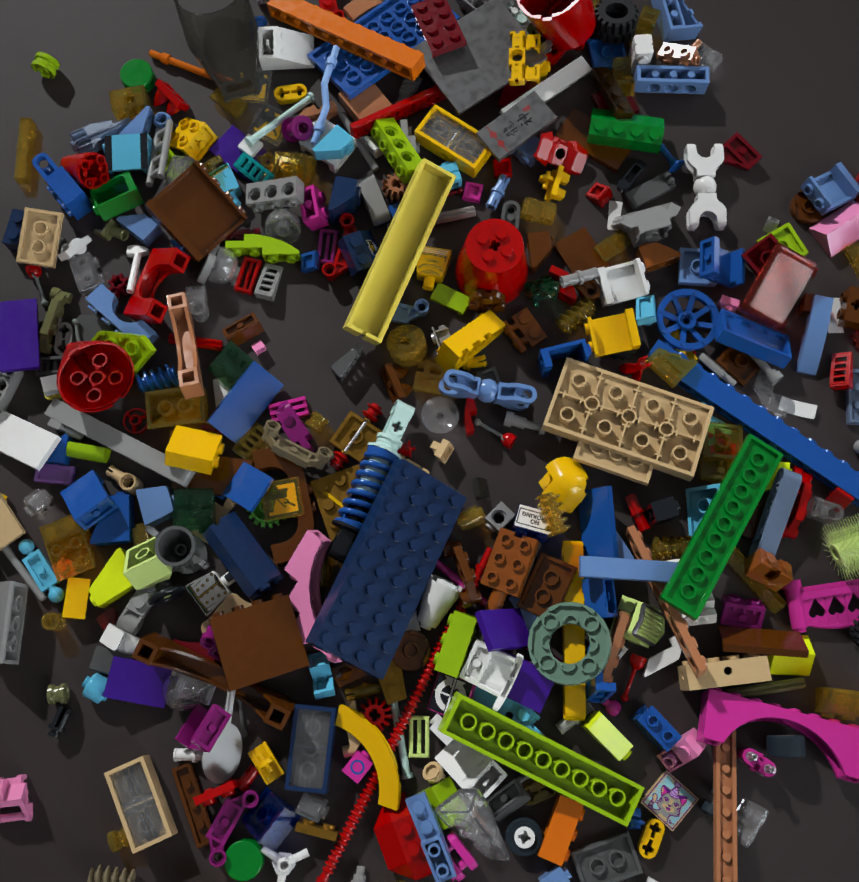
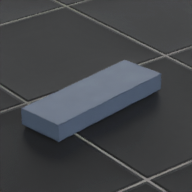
[844,369,859,425]

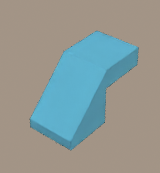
[308,651,336,700]

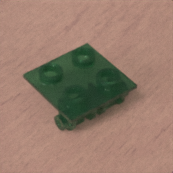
[207,340,254,390]

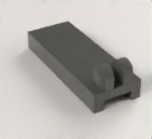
[624,171,676,211]

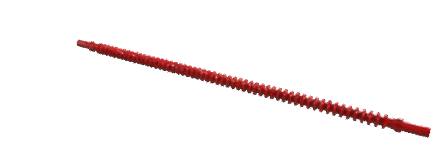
[316,547,492,882]

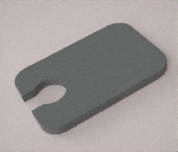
[74,314,132,343]

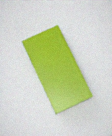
[430,282,469,316]

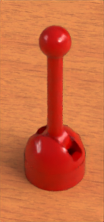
[620,653,647,702]

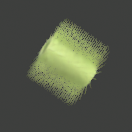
[822,513,859,582]

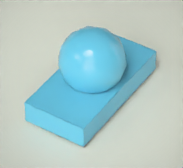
[636,295,656,326]

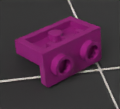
[719,594,766,629]

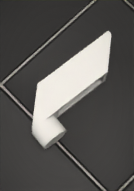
[642,635,682,677]

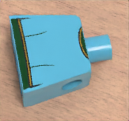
[209,162,242,206]

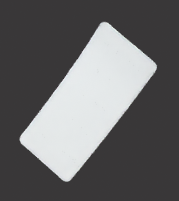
[778,396,818,419]

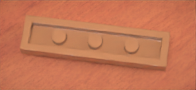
[603,609,631,683]

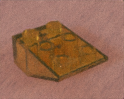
[39,515,96,582]

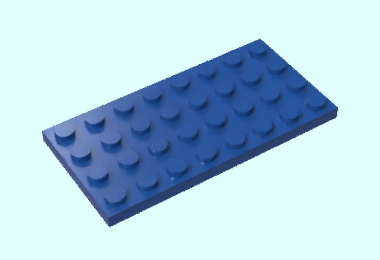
[307,0,460,100]

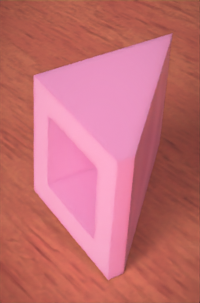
[250,340,267,356]

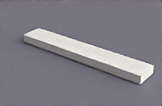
[499,55,592,115]

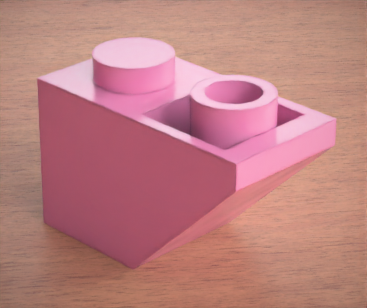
[657,728,707,773]

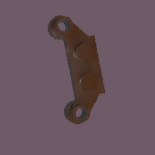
[442,540,482,609]

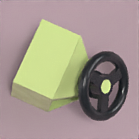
[123,537,186,605]

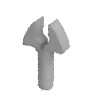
[47,418,84,441]

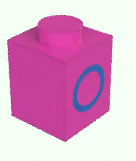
[342,749,374,784]

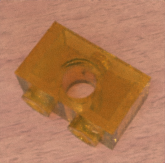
[109,85,151,119]

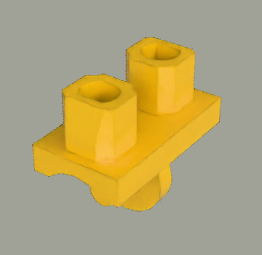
[539,165,570,202]
[248,741,285,785]

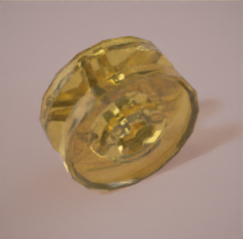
[386,324,428,367]

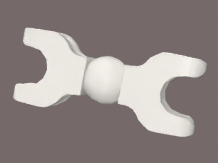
[684,143,727,231]

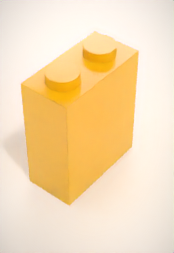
[164,425,225,475]

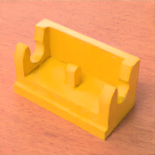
[62,577,91,620]

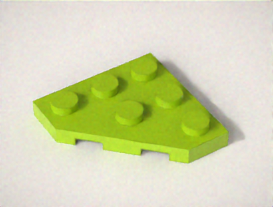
[91,330,156,376]

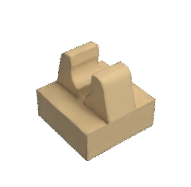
[430,439,455,464]

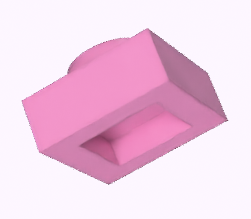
[716,295,740,313]

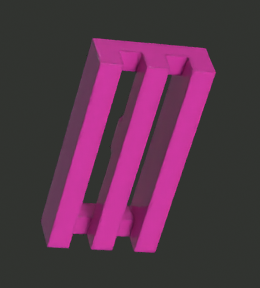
[268,396,310,423]

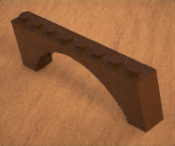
[132,632,298,731]

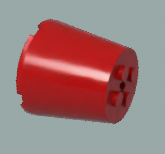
[517,0,596,51]
[455,219,528,304]

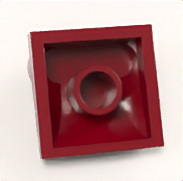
[741,233,796,285]

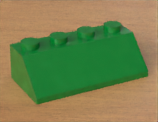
[587,108,665,154]

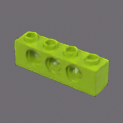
[370,117,422,184]

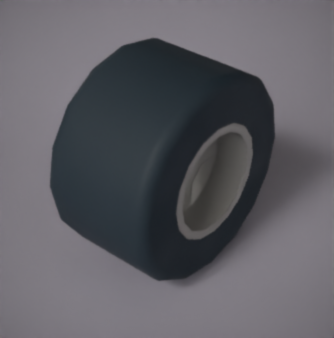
[766,734,806,758]

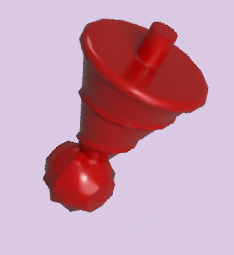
[397,439,416,458]

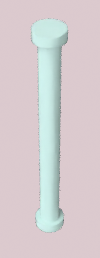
[245,92,316,147]
[390,702,413,780]

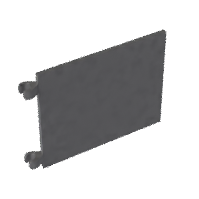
[412,0,553,115]

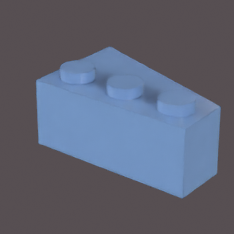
[651,0,703,42]

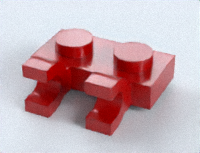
[193,778,239,807]

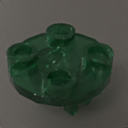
[524,275,561,308]

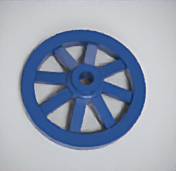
[655,289,719,351]

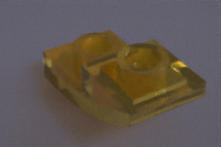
[593,229,632,263]

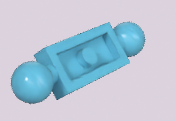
[18,539,65,603]

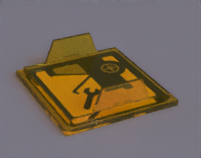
[262,477,305,522]

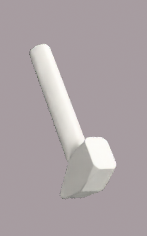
[126,245,150,294]

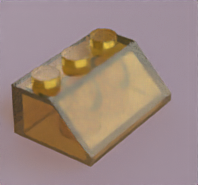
[145,386,209,430]
[815,687,859,721]

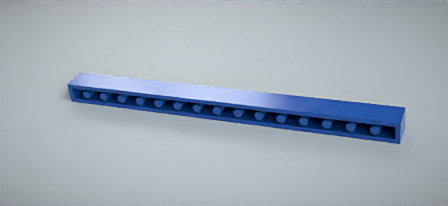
[645,339,859,508]

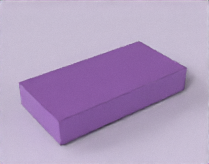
[33,463,77,486]

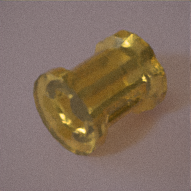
[41,612,66,631]

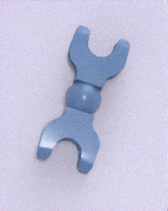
[438,369,537,411]

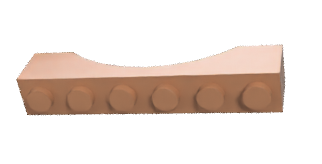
[166,292,205,400]

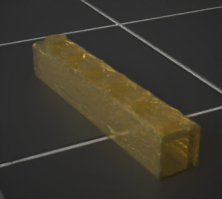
[14,118,36,184]
[727,547,787,614]

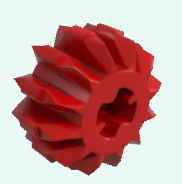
[359,697,393,732]

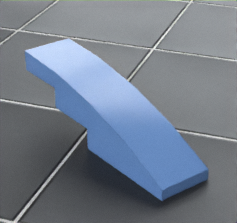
[796,295,834,376]

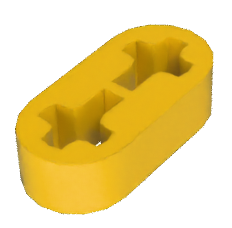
[274,84,308,105]
[637,818,665,859]

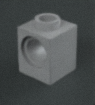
[484,501,515,534]

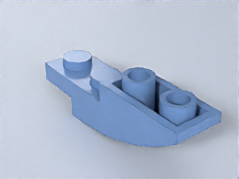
[405,791,457,882]

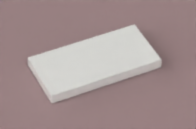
[0,410,61,471]

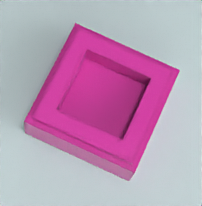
[462,181,484,204]

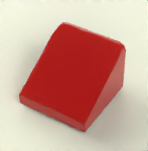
[585,182,613,208]
[824,487,855,512]

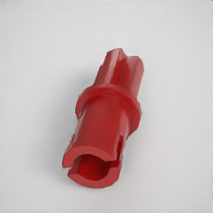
[625,494,651,532]

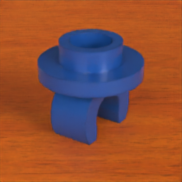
[628,808,645,829]

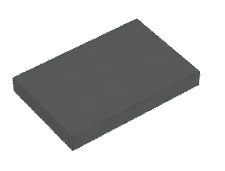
[570,830,644,882]

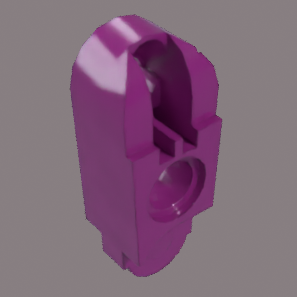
[276,400,315,452]

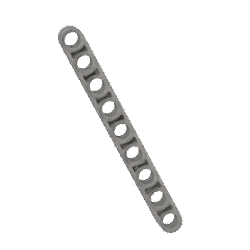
[44,398,196,488]

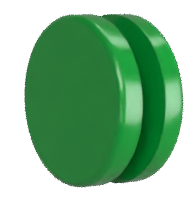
[120,59,156,95]
[224,838,265,881]

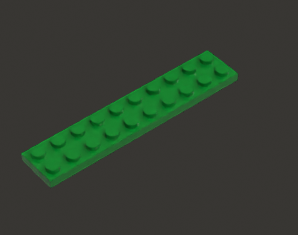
[659,434,784,621]

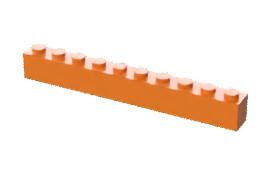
[267,0,425,81]

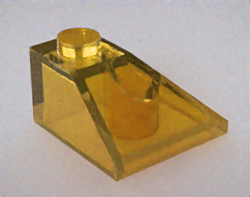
[273,151,317,188]

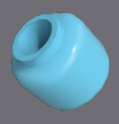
[81,673,107,703]

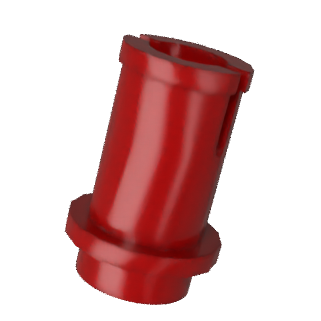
[237,764,259,792]

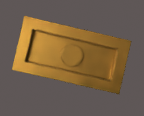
[295,818,339,841]

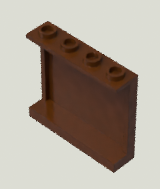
[144,160,247,264]
[208,593,310,692]

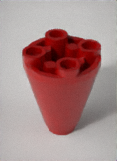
[60,152,109,189]

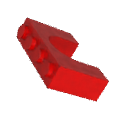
[123,248,191,324]

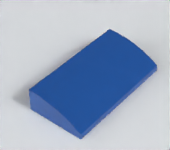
[715,308,792,369]

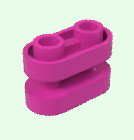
[446,831,479,882]

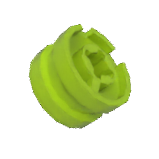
[31,52,60,79]

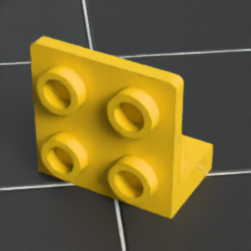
[170,117,218,163]

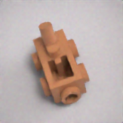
[657,39,703,66]

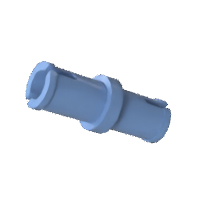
[485,174,510,211]

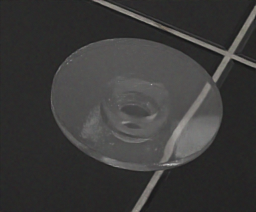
[421,396,459,434]

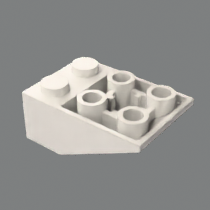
[258,26,315,71]
[435,739,508,806]

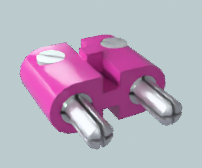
[736,747,776,777]

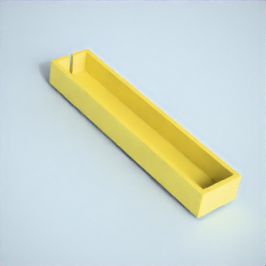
[342,158,456,346]

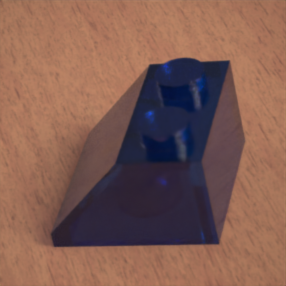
[241,786,301,851]

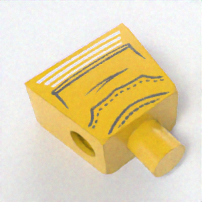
[417,246,452,291]

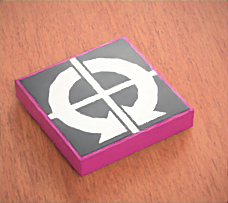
[427,672,476,715]

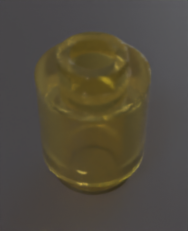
[457,505,486,531]
[132,523,153,546]

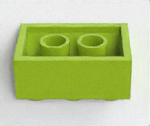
[433,611,479,678]

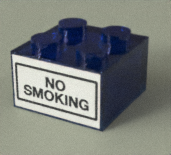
[511,503,558,544]

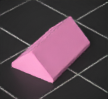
[808,201,859,258]

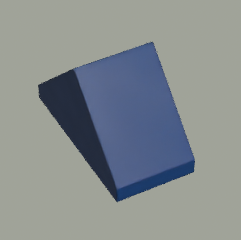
[45,433,74,466]

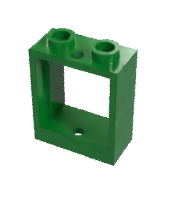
[89,170,144,222]

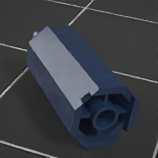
[203,511,284,602]

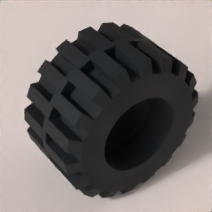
[593,0,639,45]

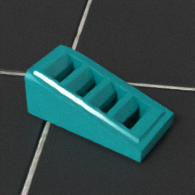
[233,152,275,183]

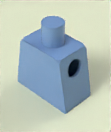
[135,486,186,527]

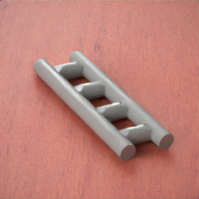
[146,119,173,187]

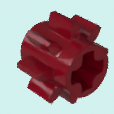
[107,273,129,297]

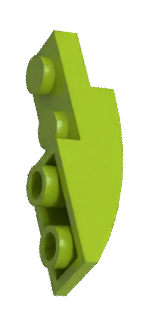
[225,234,301,263]

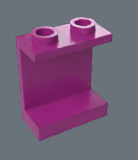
[175,703,232,753]

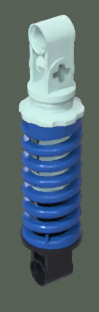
[326,399,415,563]

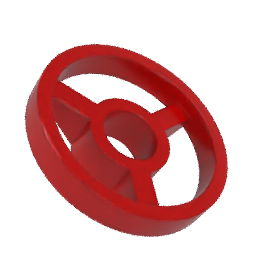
[123,408,150,435]

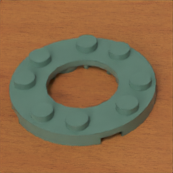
[528,602,612,686]

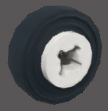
[505,817,543,856]

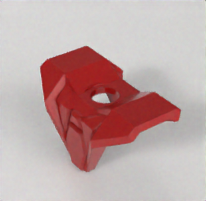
[533,131,588,175]

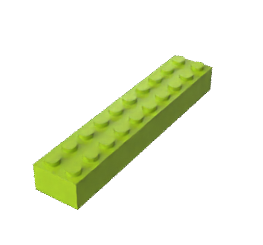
[437,691,645,827]

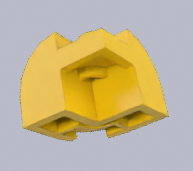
[538,457,589,514]

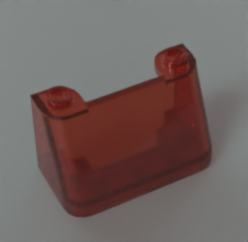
[737,242,818,331]

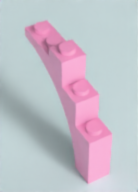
[284,530,342,663]

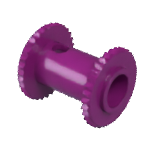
[281,115,314,143]

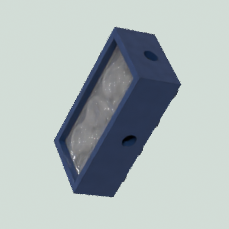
[284,704,338,794]

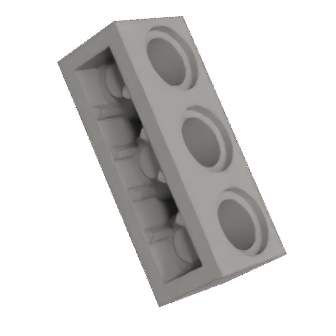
[246,176,304,213]

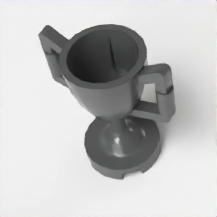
[145,525,209,575]

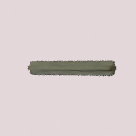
[725,677,806,698]

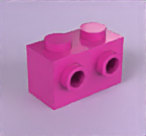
[300,184,329,231]

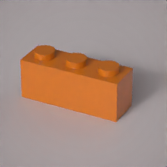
[536,793,585,866]

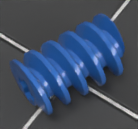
[135,364,179,395]

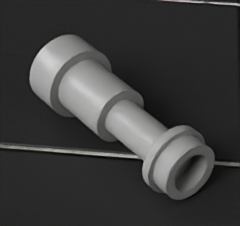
[503,411,545,435]

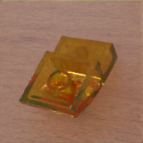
[698,422,743,484]

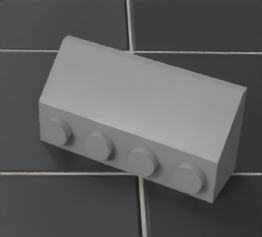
[0,581,29,665]

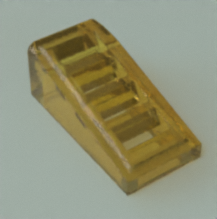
[231,422,265,460]

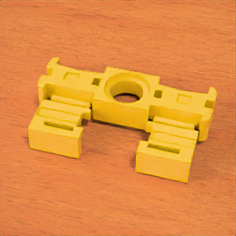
[508,30,541,86]

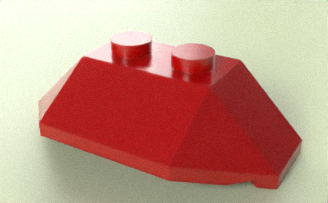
[373,791,432,881]

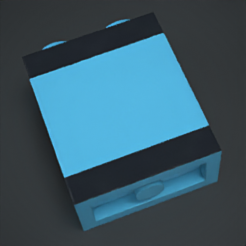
[102,133,153,177]

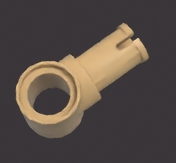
[106,465,144,495]

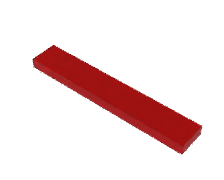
[350,86,446,140]

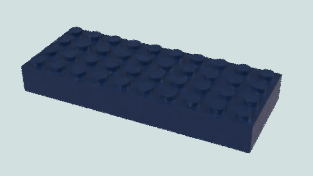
[305,459,467,680]

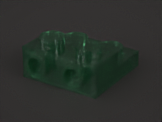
[173,488,216,534]

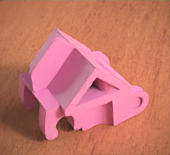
[0,774,33,823]

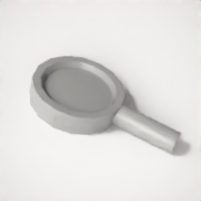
[197,243,221,284]

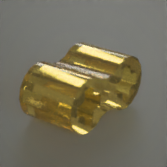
[520,197,557,226]

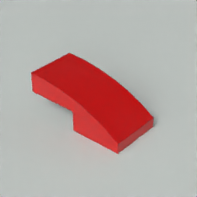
[464,398,477,437]

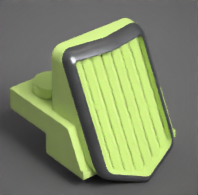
[609,595,665,649]

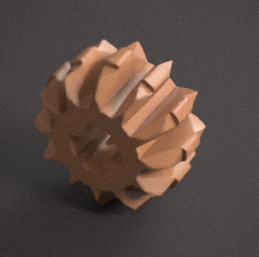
[382,172,409,203]

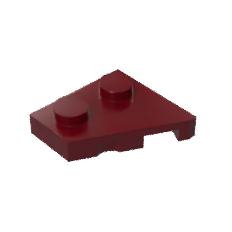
[722,132,763,171]

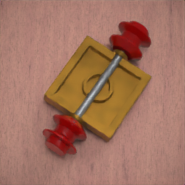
[329,403,383,471]

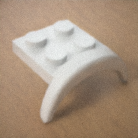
[459,639,524,711]

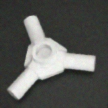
[261,844,310,882]

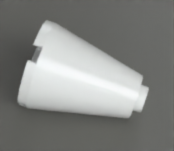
[418,574,464,630]

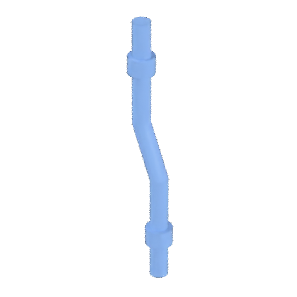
[310,45,340,146]

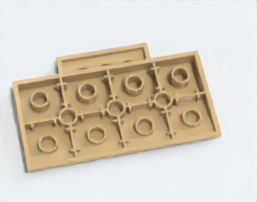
[541,357,714,486]

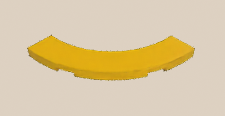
[335,704,401,811]

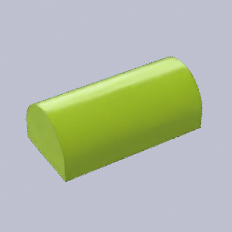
[66,441,111,463]

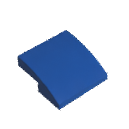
[222,462,274,513]

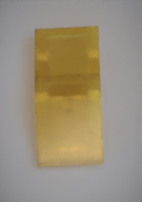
[629,5,661,47]
[612,56,634,97]

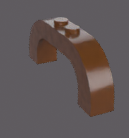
[252,449,317,567]

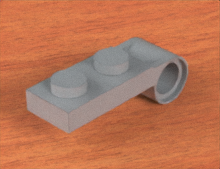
[116,587,157,636]

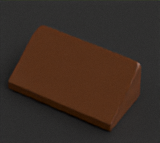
[221,312,264,349]

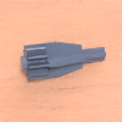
[69,117,132,154]

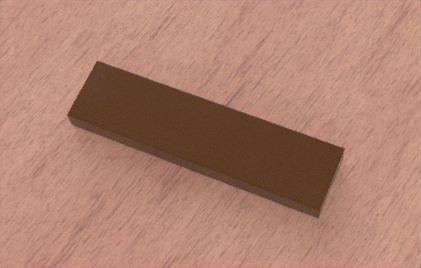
[171,761,212,849]

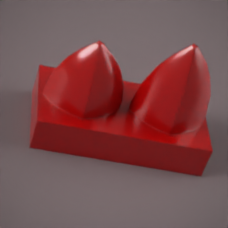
[153,79,190,115]

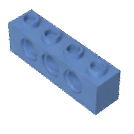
[633,65,710,94]

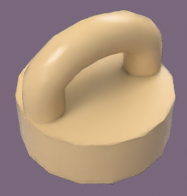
[422,761,445,784]

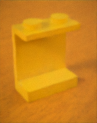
[584,308,641,358]

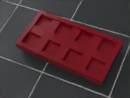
[411,0,467,57]

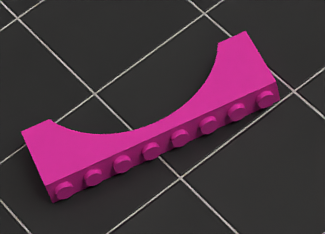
[696,687,859,783]

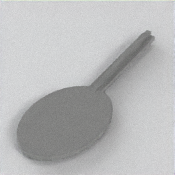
[201,690,243,784]

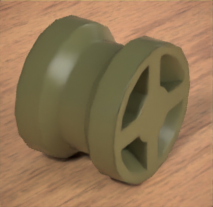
[47,683,70,705]

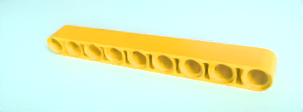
[562,541,586,721]

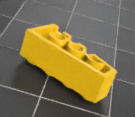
[435,310,506,376]

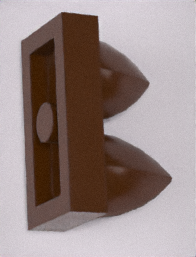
[379,362,413,405]
[331,663,368,688]

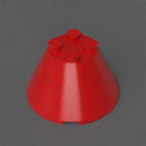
[56,341,134,413]

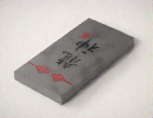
[476,91,557,162]

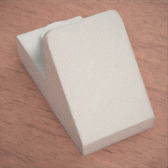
[99,623,140,655]

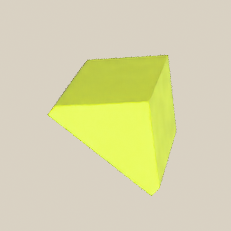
[767,635,815,676]

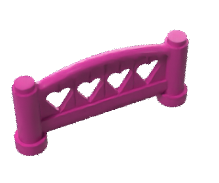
[781,579,859,633]

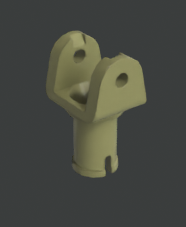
[93,218,129,241]

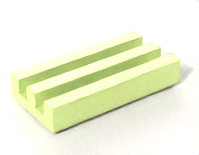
[409,715,429,758]

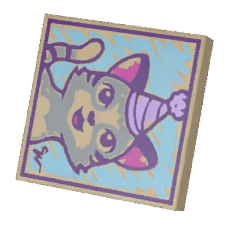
[639,770,699,831]

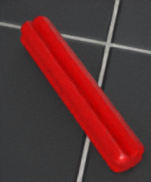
[168,333,223,351]

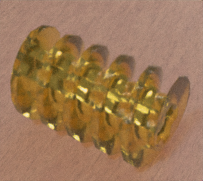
[555,297,597,337]
[535,492,571,537]
[651,535,691,561]

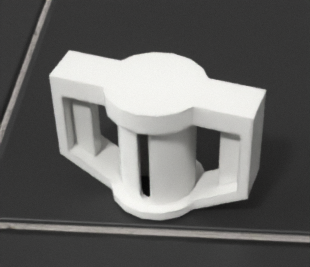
[57,235,92,261]

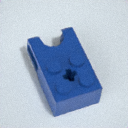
[32,153,93,221]

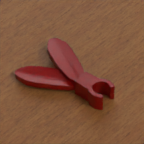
[619,355,652,382]

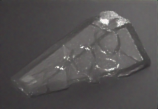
[435,787,510,861]

